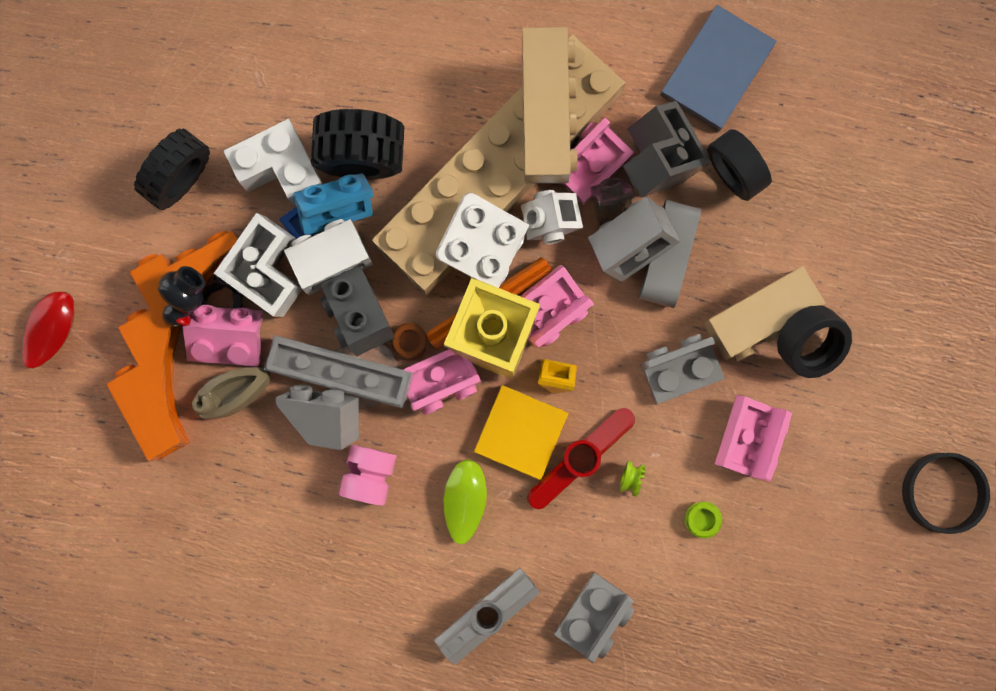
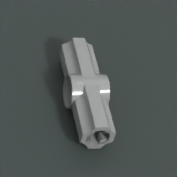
[434,567,540,665]

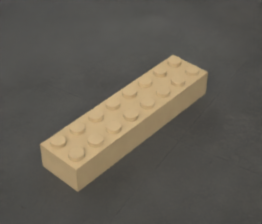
[372,34,626,296]

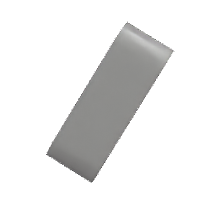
[639,200,701,308]

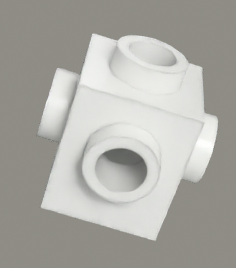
[521,190,583,245]

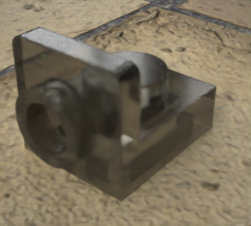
[590,177,634,228]

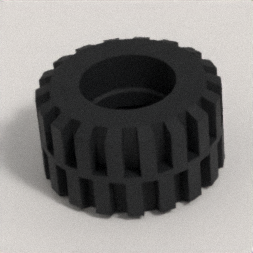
[311,109,405,180]

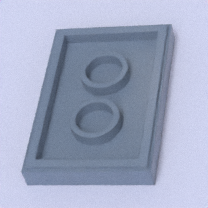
[660,5,777,132]

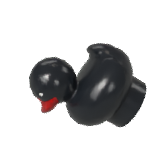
[157,266,205,327]

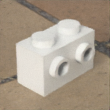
[284,219,373,295]

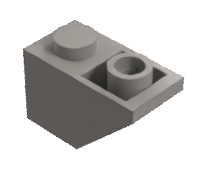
[276,385,359,450]

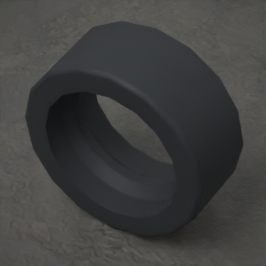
[707,129,772,201]
[777,305,852,378]

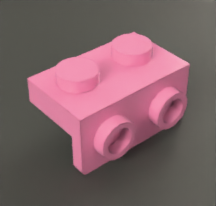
[561,118,635,205]
[520,265,594,348]
[183,305,263,367]
[403,349,481,416]
[715,395,792,482]

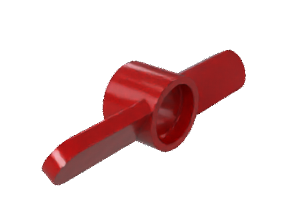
[527,408,635,510]

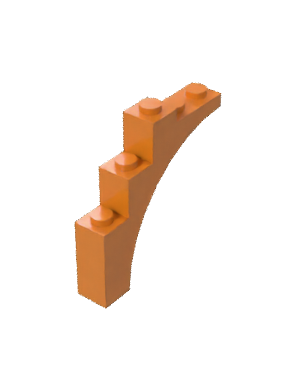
[106,230,240,461]

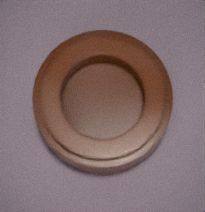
[391,323,428,360]

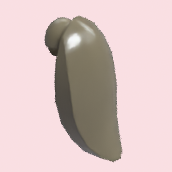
[191,367,271,419]

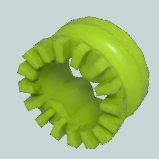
[619,461,646,497]

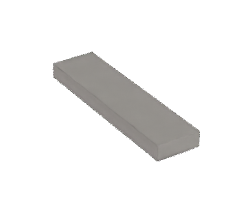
[264,335,414,408]

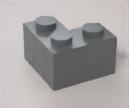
[623,100,712,198]

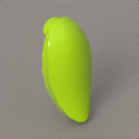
[443,459,487,545]

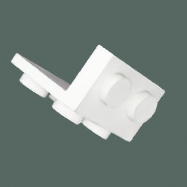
[436,193,529,288]

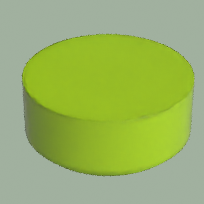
[684,501,722,539]

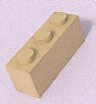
[703,266,826,362]

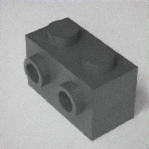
[320,265,395,357]

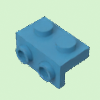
[293,173,374,235]

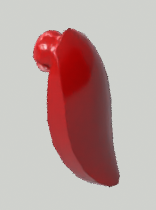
[22,291,75,368]

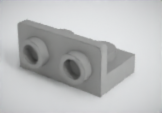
[640,334,725,404]
[554,572,634,664]

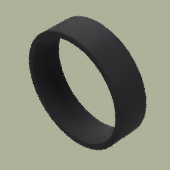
[902,453,990,534]

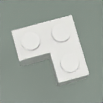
[224,119,323,207]
[214,213,302,317]

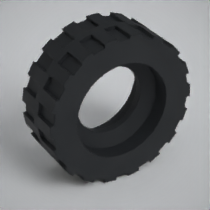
[134,128,210,210]

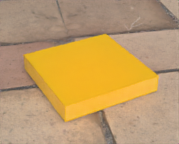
[474,385,569,480]

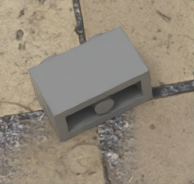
[588,196,680,282]

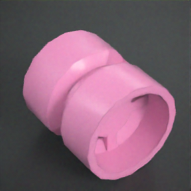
[338,444,397,506]

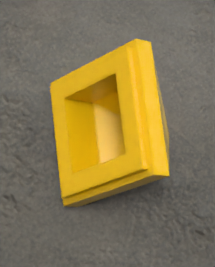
[538,359,577,394]

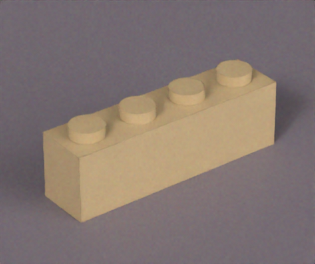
[522,27,577,184]

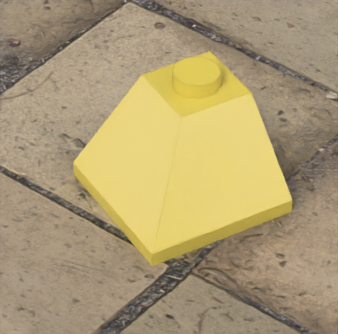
[444,278,540,379]

